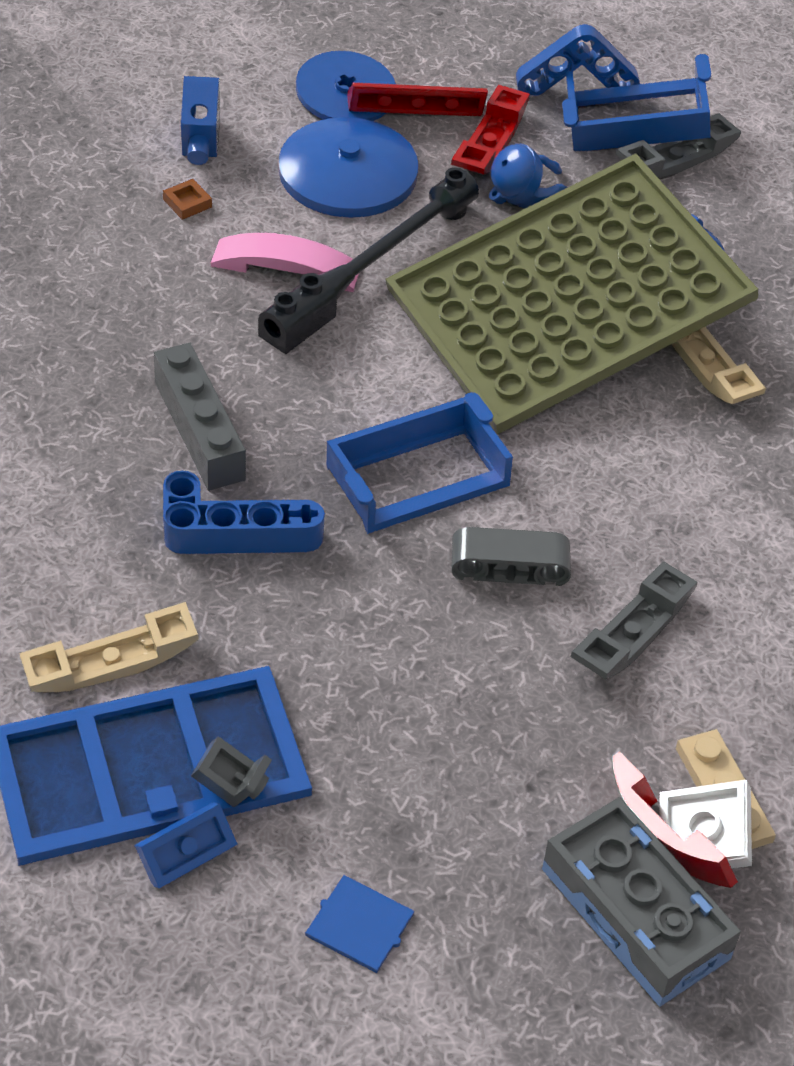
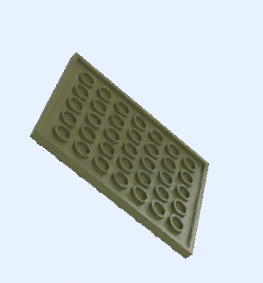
[385,153,758,435]

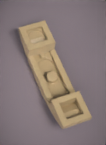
[672,327,766,404]
[19,602,199,693]

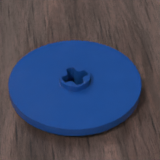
[296,51,396,121]

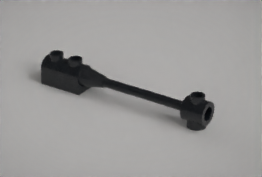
[258,167,479,354]

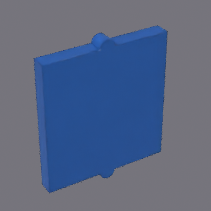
[305,875,414,973]

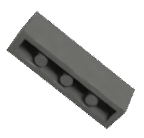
[154,342,246,491]

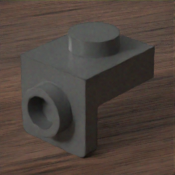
[191,736,272,807]

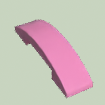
[211,233,359,292]

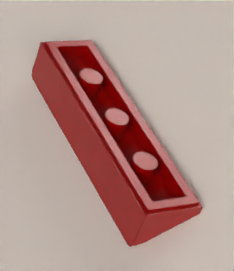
[347,83,488,116]

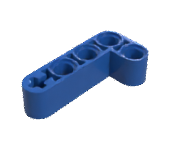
[163,470,325,554]

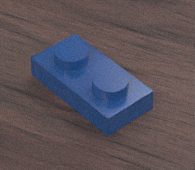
[134,802,238,888]

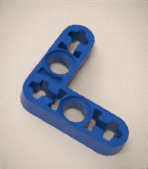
[516,24,640,96]

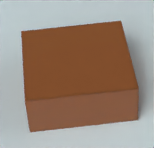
[163,179,212,220]

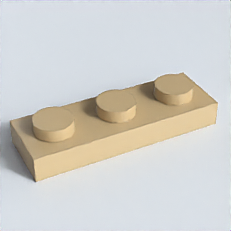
[676,729,776,849]

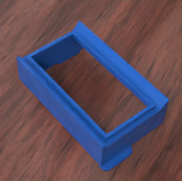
[562,54,712,151]
[326,392,513,534]

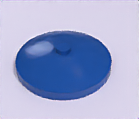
[279,117,418,218]

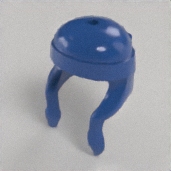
[489,143,568,209]

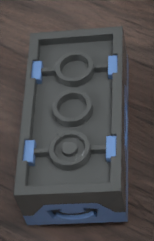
[542,797,741,1007]

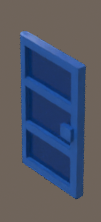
[0,666,312,866]

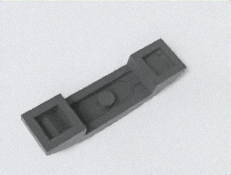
[616,113,741,178]
[570,561,698,679]

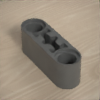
[452,527,571,586]

